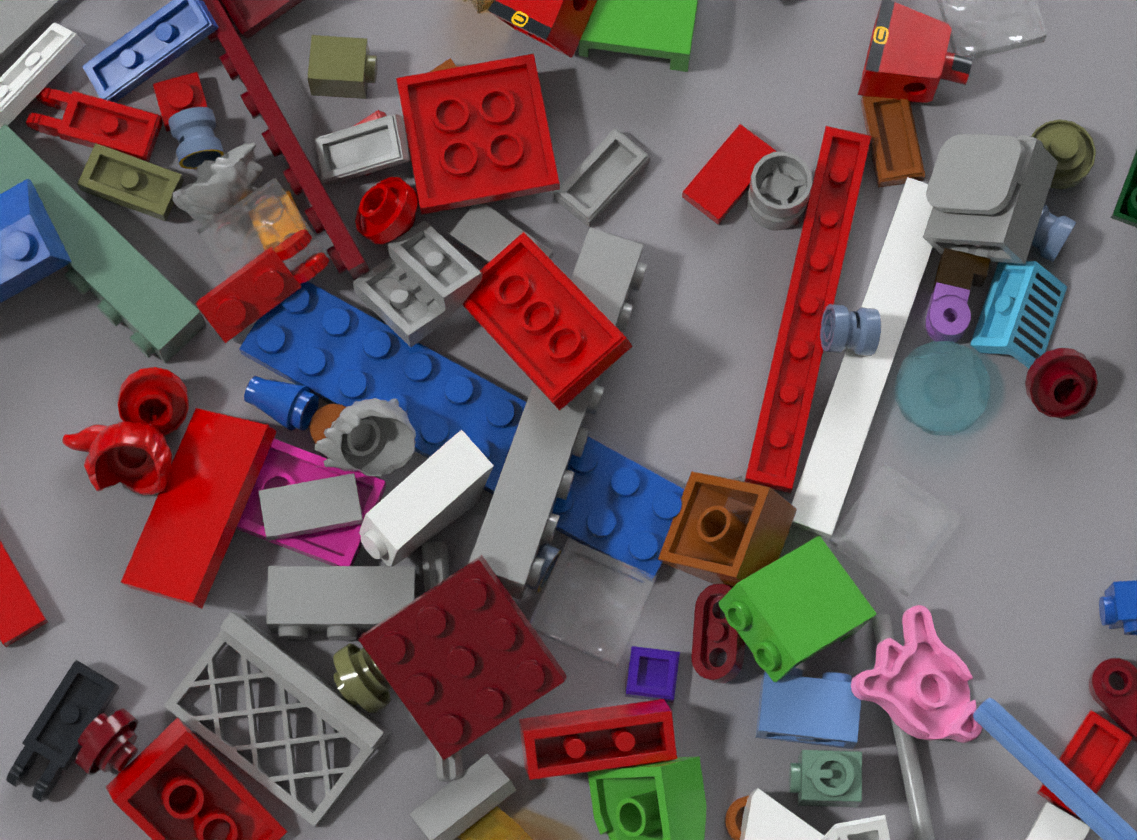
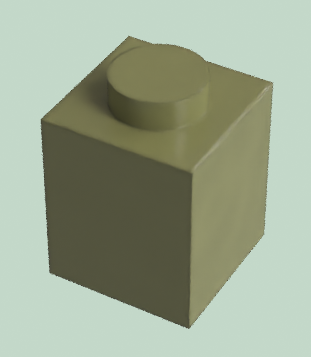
[307,35,377,99]

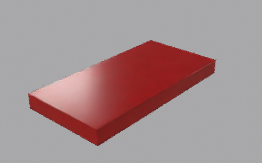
[462,232,633,411]
[121,408,277,609]

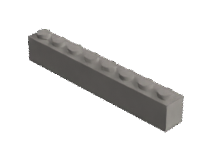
[468,227,648,600]

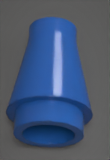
[244,376,319,431]

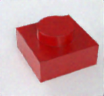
[153,72,208,132]

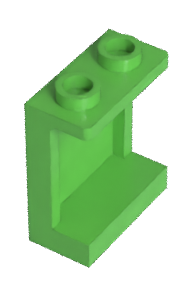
[579,0,698,72]
[719,535,877,682]

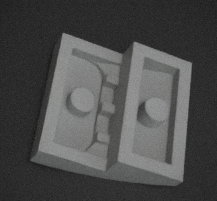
[353,220,482,347]

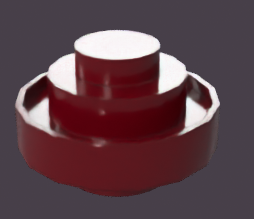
[1025,348,1098,418]
[75,708,138,776]

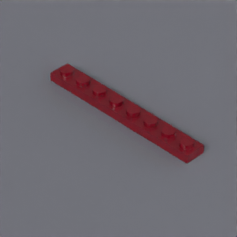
[203,0,370,280]

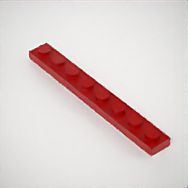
[744,126,871,493]

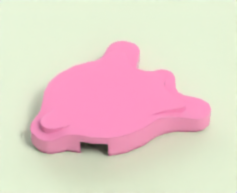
[851,605,982,743]

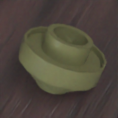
[1031,119,1096,190]
[333,643,391,713]

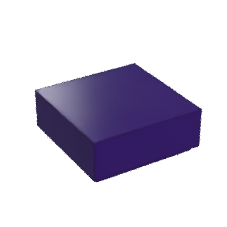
[625,646,680,703]

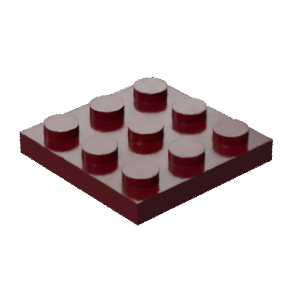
[358,555,567,760]

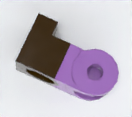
[925,248,991,345]

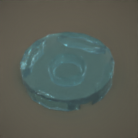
[895,341,990,436]

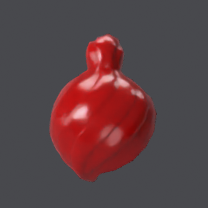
[62,422,172,495]

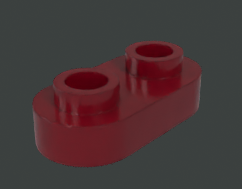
[691,584,745,683]
[1089,658,1137,743]

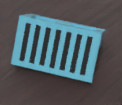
[970,261,1067,369]

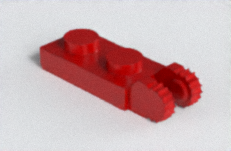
[26,87,163,162]
[195,229,329,343]

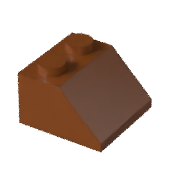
[658,471,797,588]

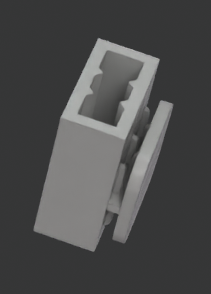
[923,134,1058,264]

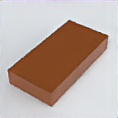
[861,96,925,188]

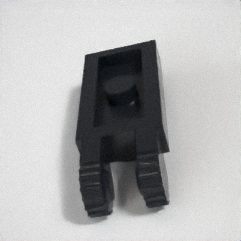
[6,660,120,802]

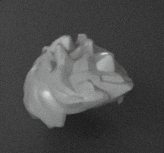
[172,142,262,232]
[314,398,416,477]

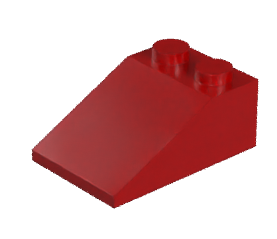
[106,717,287,840]

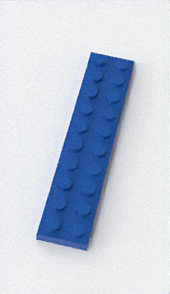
[239,281,684,583]

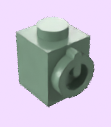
[789,750,862,808]

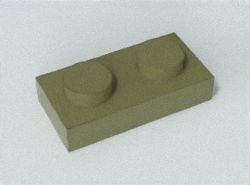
[77,143,184,222]

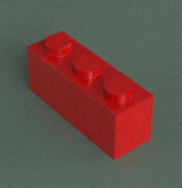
[519,699,677,780]

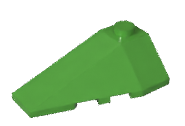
[588,756,707,840]

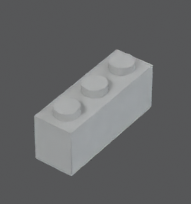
[266,566,417,641]

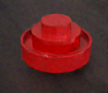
[355,177,418,244]
[118,367,189,436]

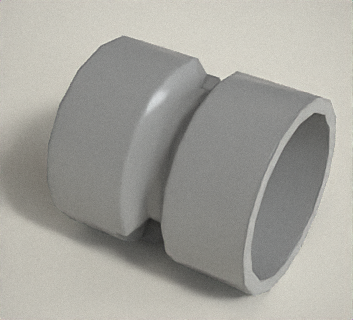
[747,152,812,231]

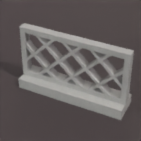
[163,612,392,827]

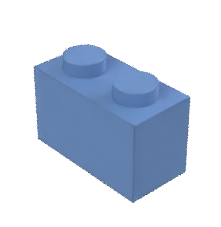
[755,668,861,749]

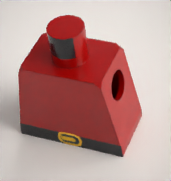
[488,0,597,58]
[857,0,973,103]

